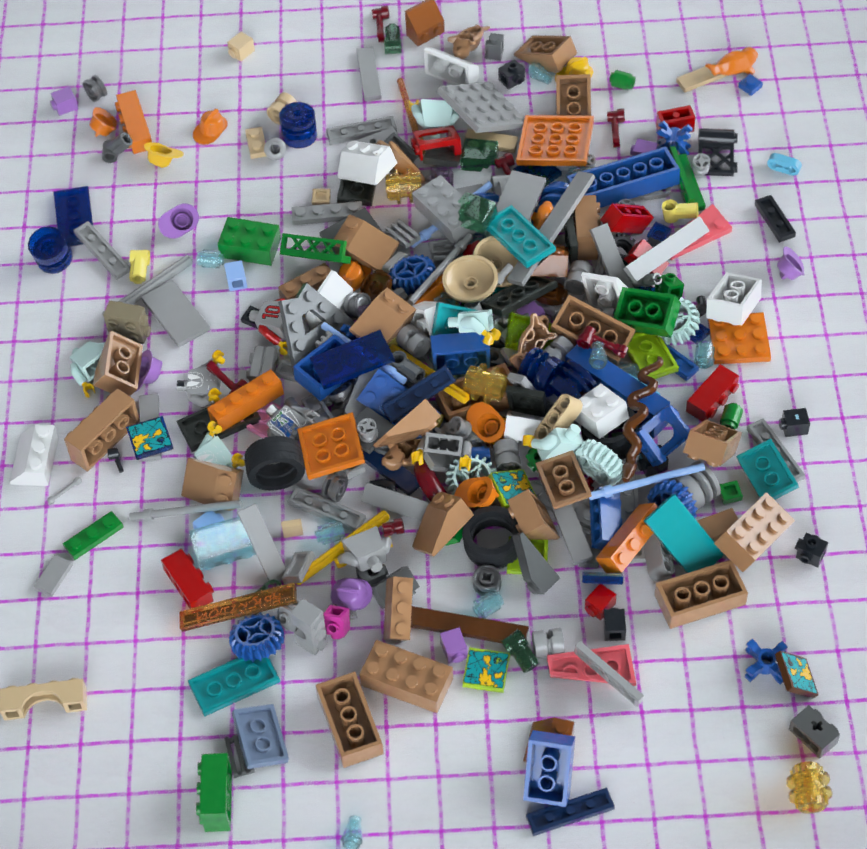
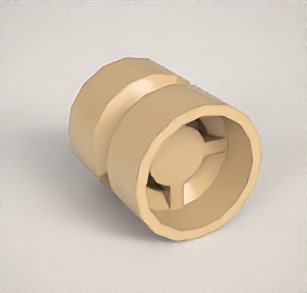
[266,92,298,125]

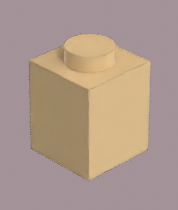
[227,31,255,62]

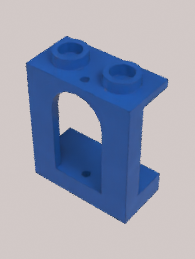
[634,405,690,466]

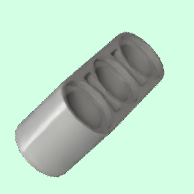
[644,533,674,582]

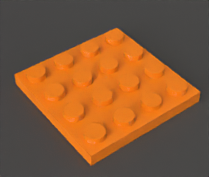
[516,115,594,167]

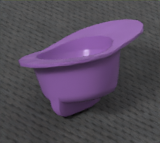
[158,204,199,239]
[777,247,805,280]
[135,350,162,392]
[331,578,372,611]

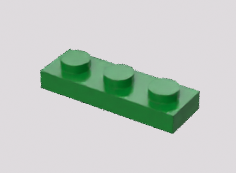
[63,511,124,560]

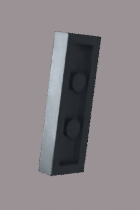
[754,195,796,243]

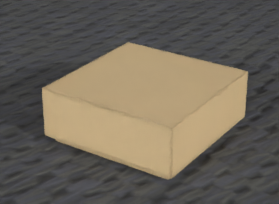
[312,189,331,205]
[281,519,303,538]

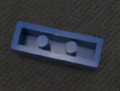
[589,486,623,550]

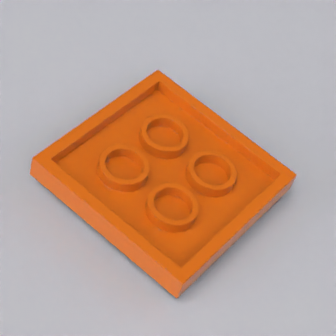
[707,312,771,365]
[297,412,365,480]

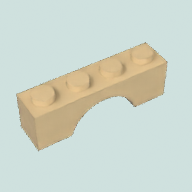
[0,678,87,721]

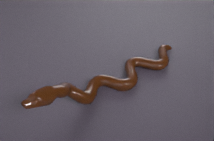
[622,356,664,483]

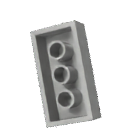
[412,175,483,245]

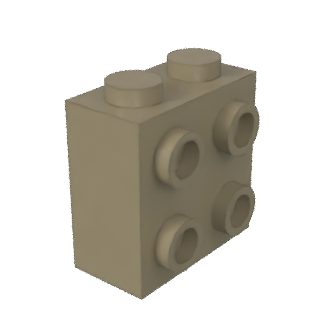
[103,300,151,344]

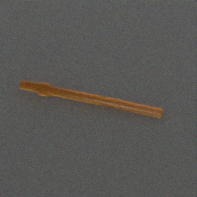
[397,78,426,154]

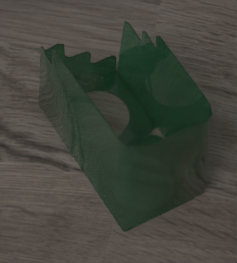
[460,138,499,172]
[458,192,498,233]

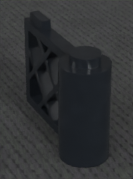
[698,128,738,176]

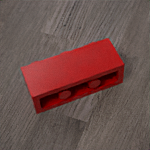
[600,203,654,234]
[686,364,739,422]
[161,548,214,613]

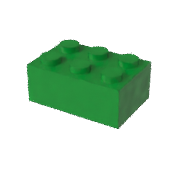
[217,217,281,266]
[614,287,681,338]
[196,753,232,832]

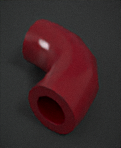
[414,459,447,502]

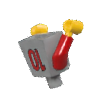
[249,298,305,355]

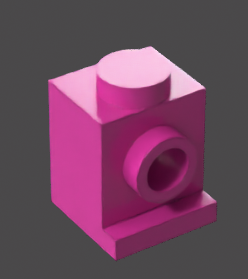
[323,605,350,639]

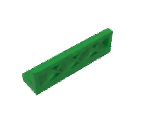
[670,146,706,211]
[280,233,351,264]

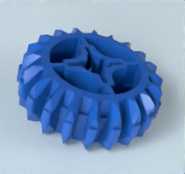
[389,254,436,296]
[646,480,698,518]
[229,612,285,663]

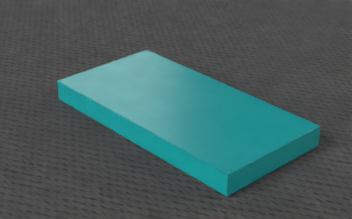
[482,205,556,268]
[643,494,724,573]
[187,657,280,717]

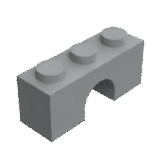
[290,599,328,655]

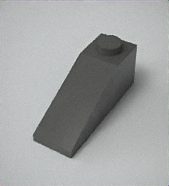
[512,532,560,595]

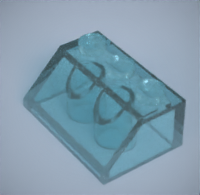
[189,517,256,571]

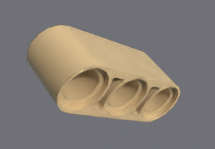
[534,394,583,439]

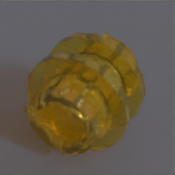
[385,168,422,204]
[463,363,508,404]
[786,761,833,814]

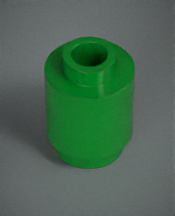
[609,70,636,90]
[720,403,743,430]

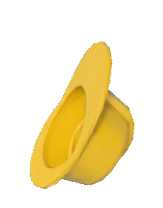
[555,57,593,81]
[144,142,184,168]

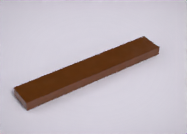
[411,606,529,647]

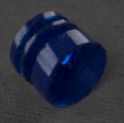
[279,102,317,149]
[28,226,73,274]
[517,347,567,397]
[546,359,598,399]

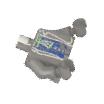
[266,404,320,442]

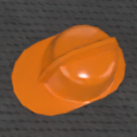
[89,107,117,137]
[193,108,228,145]
[337,260,371,292]
[466,402,506,443]
[454,476,499,508]

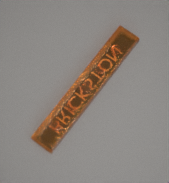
[179,582,297,632]

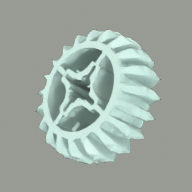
[658,297,701,346]
[575,439,623,486]
[445,454,496,495]

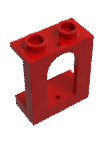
[410,125,462,161]

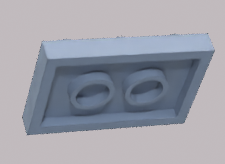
[232,704,289,769]

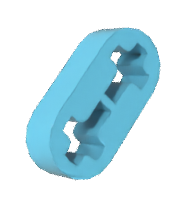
[767,153,802,176]

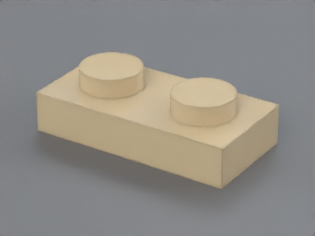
[245,127,266,159]

